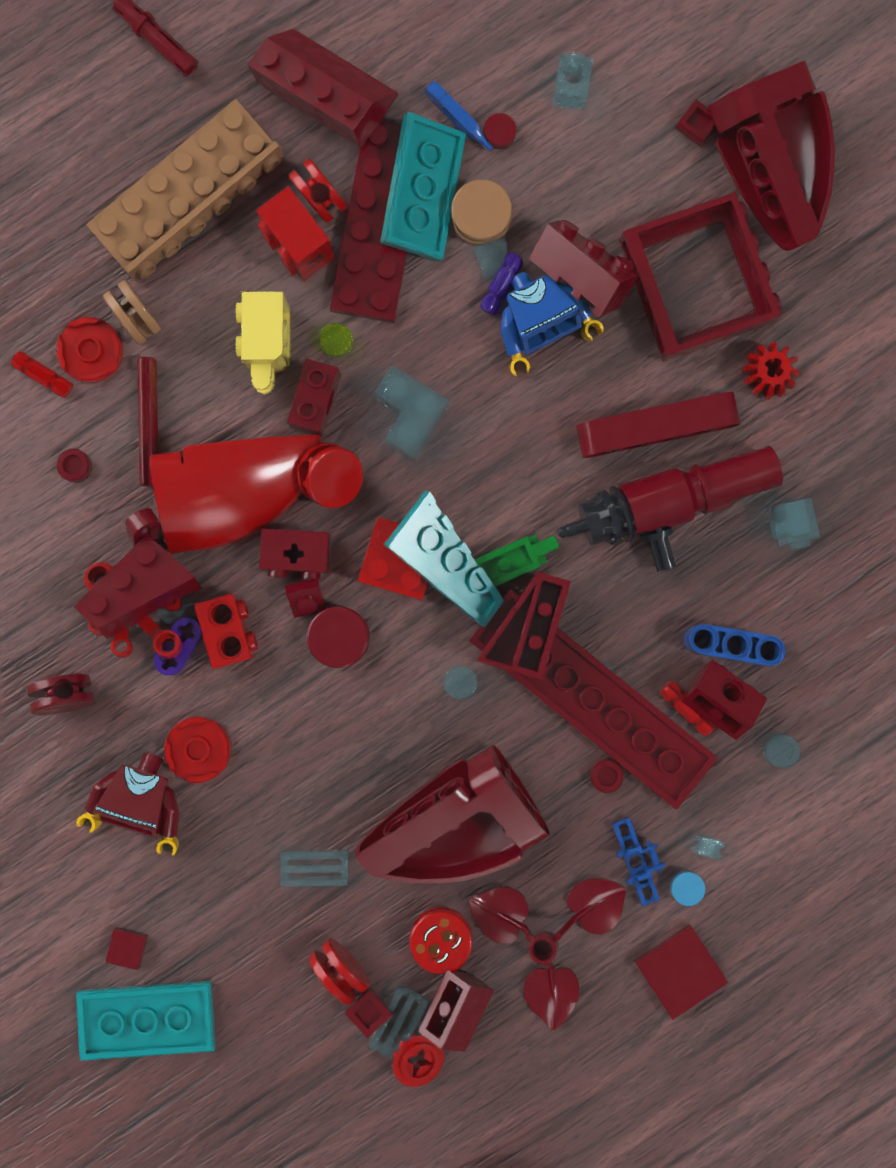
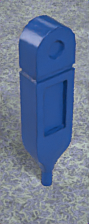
[424,81,493,151]

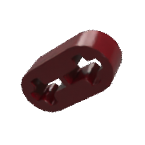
[125,508,163,547]

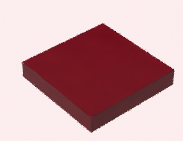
[634,924,728,1020]

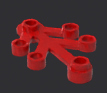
[84,562,182,659]

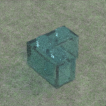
[374,365,449,462]

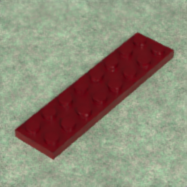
[468,589,718,810]

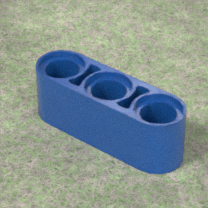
[684,624,786,666]

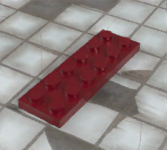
[330,121,408,324]

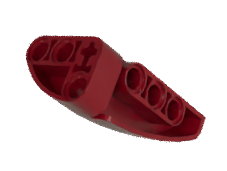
[708,61,835,251]
[355,745,550,884]

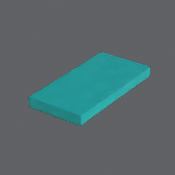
[380,112,466,262]
[76,981,216,1061]

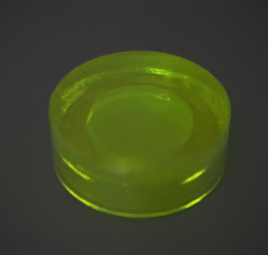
[319,323,353,358]

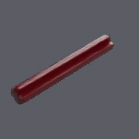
[137,357,158,487]

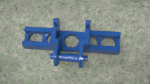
[612,817,666,907]

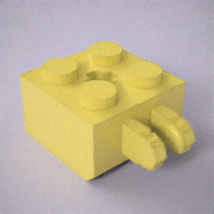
[236,292,290,395]

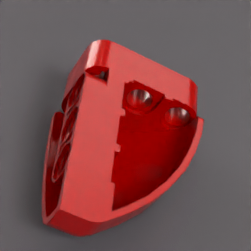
[150,435,322,554]

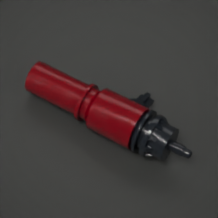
[557,446,783,572]

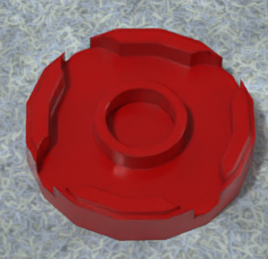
[56,317,124,383]
[164,717,231,783]

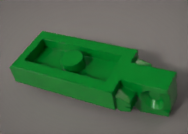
[474,535,560,586]

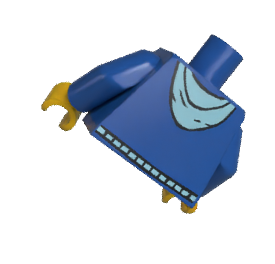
[500,272,604,377]

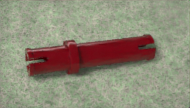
[112,0,199,77]

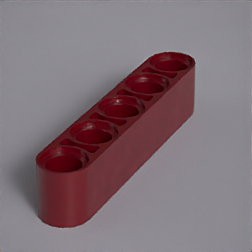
[576,391,741,458]

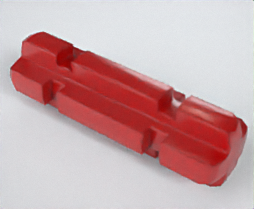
[11,351,73,398]
[660,680,716,736]

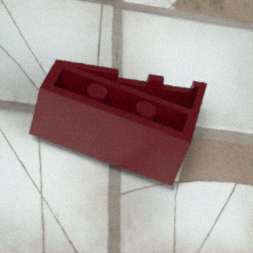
[529,220,640,318]
[74,534,202,639]

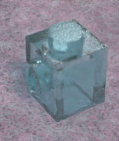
[770,498,820,550]

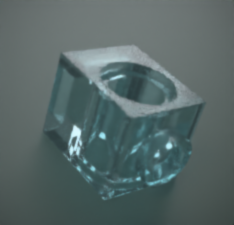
[552,53,593,110]

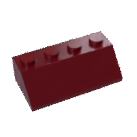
[247,28,399,148]

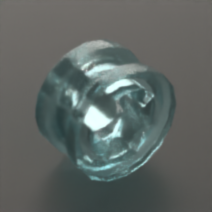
[692,834,726,860]

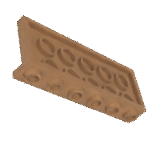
[86,99,284,282]

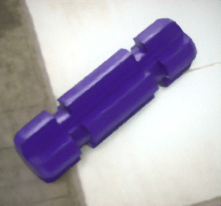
[480,252,523,316]

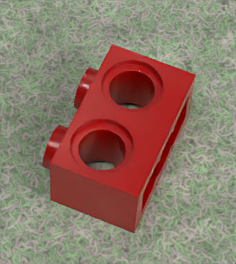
[194,593,258,669]

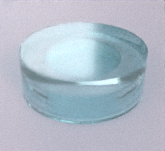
[444,666,477,699]
[764,734,800,768]

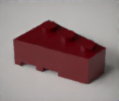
[476,572,571,680]

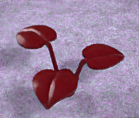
[469,878,626,1031]

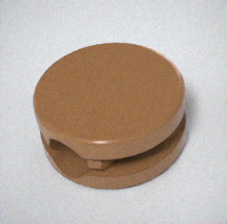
[451,179,512,246]
[103,280,162,345]

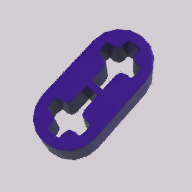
[154,617,203,675]

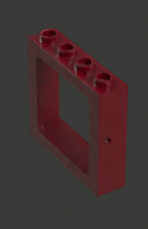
[619,192,782,362]

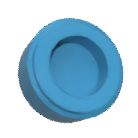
[670,871,705,906]

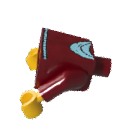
[76,753,180,856]

